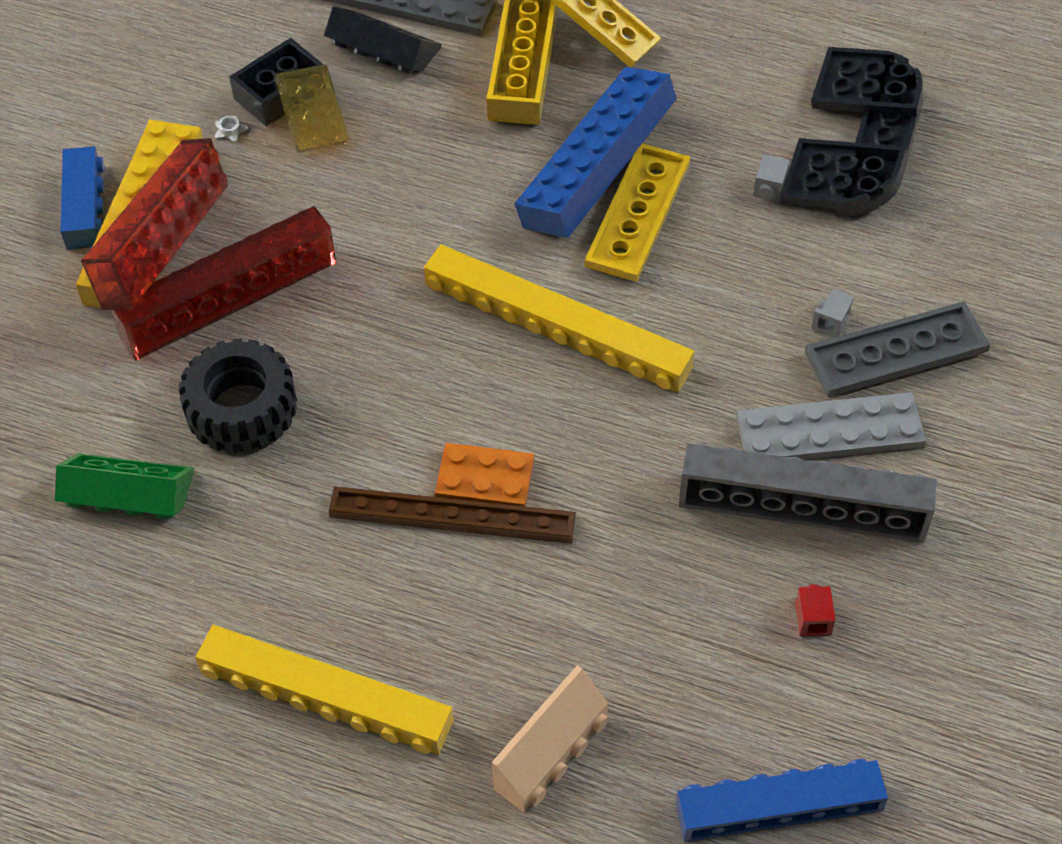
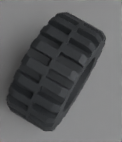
[179,338,297,454]

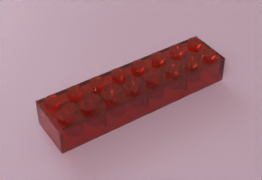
[81,138,228,310]
[109,206,336,361]

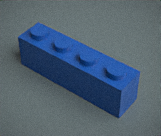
[60,146,105,250]

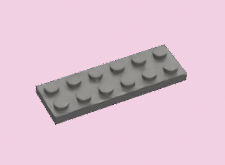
[737,392,926,460]

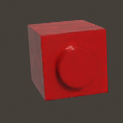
[795,584,836,637]

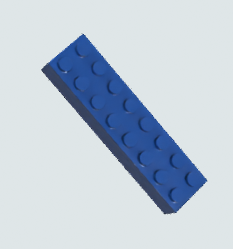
[514,67,677,238]

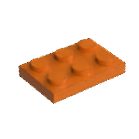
[435,443,534,507]

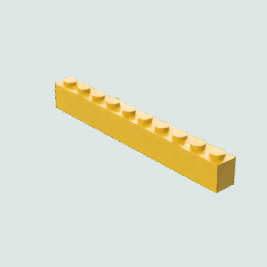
[424,244,695,393]

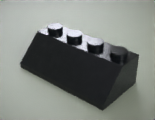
[324,6,442,74]

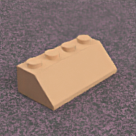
[491,665,609,814]

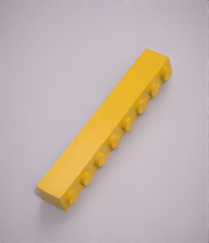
[195,624,454,755]

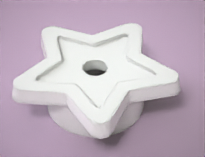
[215,116,248,143]

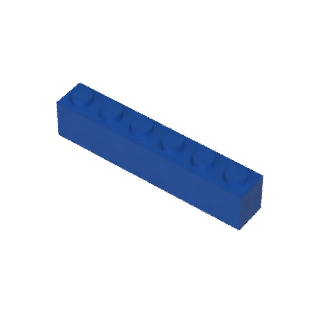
[676,759,888,842]

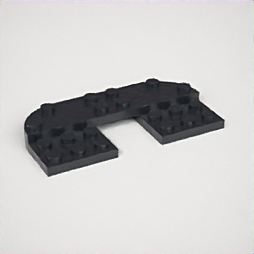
[780,47,923,218]

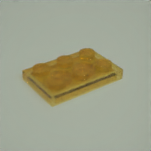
[274,64,349,153]

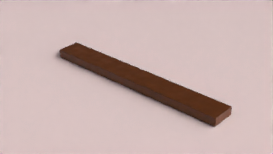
[328,486,576,544]

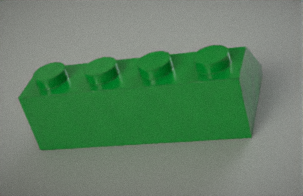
[55,453,194,519]

